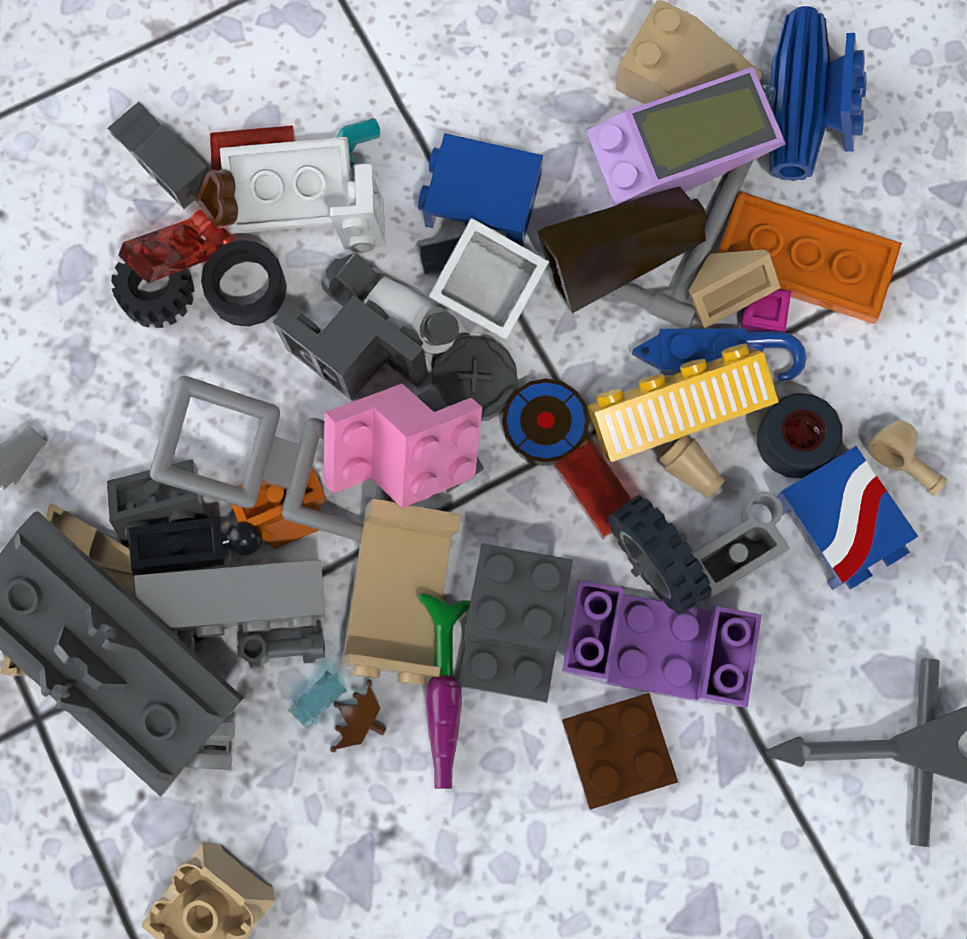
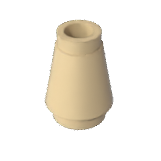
[659,436,725,498]

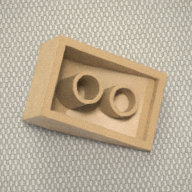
[615,0,763,104]

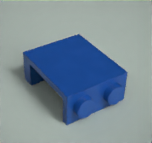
[418,133,543,247]

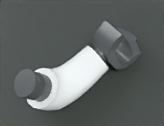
[321,253,459,354]

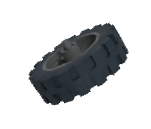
[608,495,712,615]

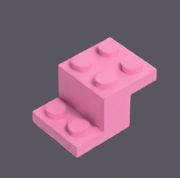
[324,384,482,509]

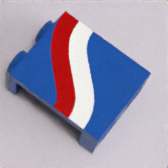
[777,446,919,590]

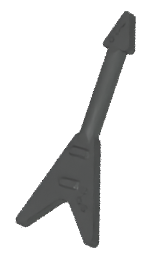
[765,706,967,784]

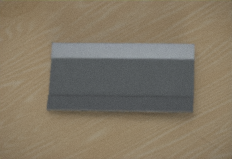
[0,511,244,797]

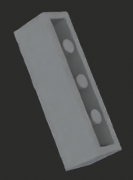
[134,560,325,637]

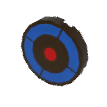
[502,378,590,466]

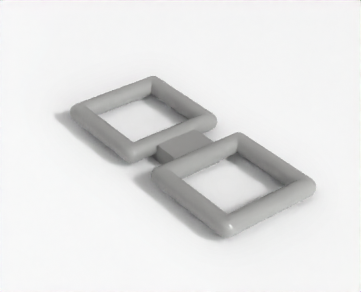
[150,376,392,542]

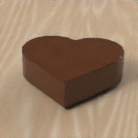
[195,169,238,227]

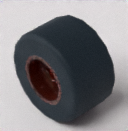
[757,393,843,478]

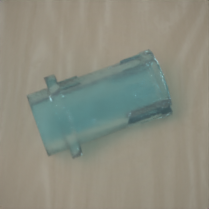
[288,670,347,729]

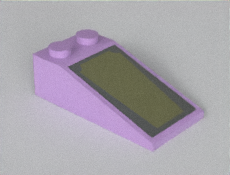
[586,66,786,206]

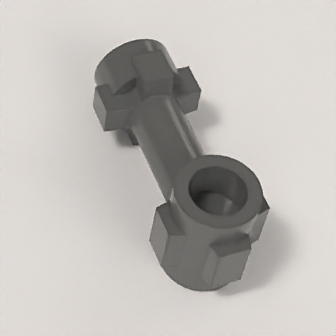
[237,628,325,669]

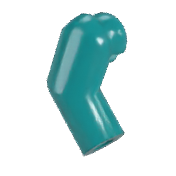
[335,118,381,168]

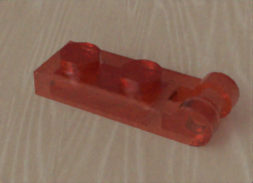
[118,209,235,284]

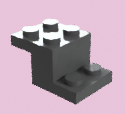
[273,295,428,401]
[458,543,573,703]

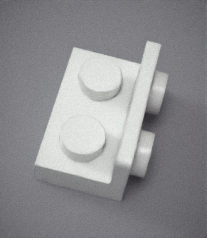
[330,163,386,252]

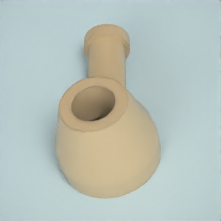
[868,420,948,496]

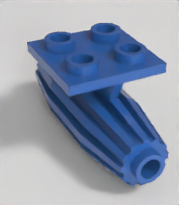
[768,6,867,181]

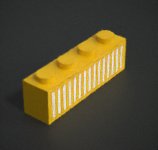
[587,344,779,462]

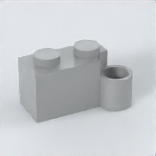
[693,492,790,604]

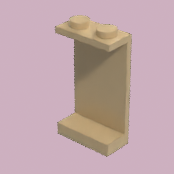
[342,499,461,686]

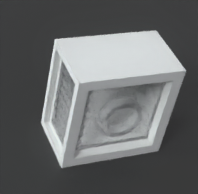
[428,218,549,339]

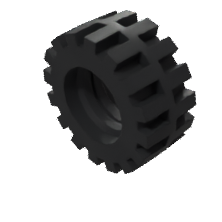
[111,245,195,328]

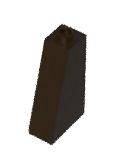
[537,186,707,313]

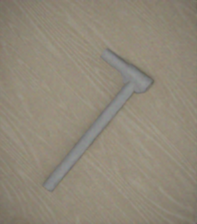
[611,160,754,329]

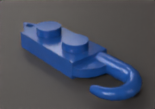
[632,329,807,381]

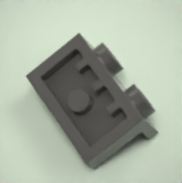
[107,459,208,546]

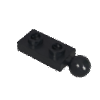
[128,517,263,576]

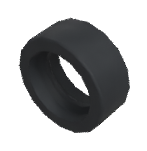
[201,240,287,327]

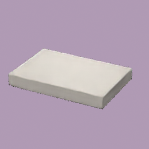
[220,137,352,234]

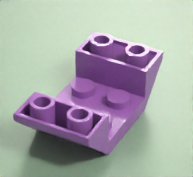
[562,580,762,707]

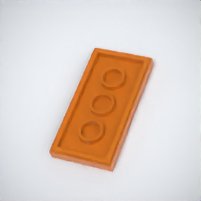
[718,191,902,324]

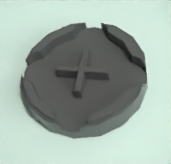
[432,337,518,421]

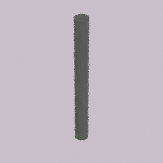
[910,658,940,847]

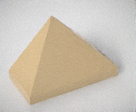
[688,250,781,329]

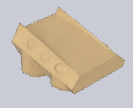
[142,842,275,939]

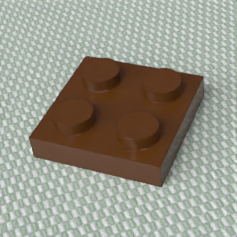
[561,693,678,810]

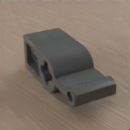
[107,102,209,209]

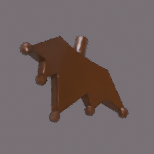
[330,679,386,753]

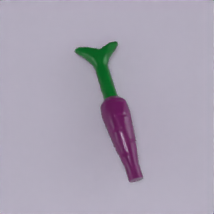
[417,593,471,789]

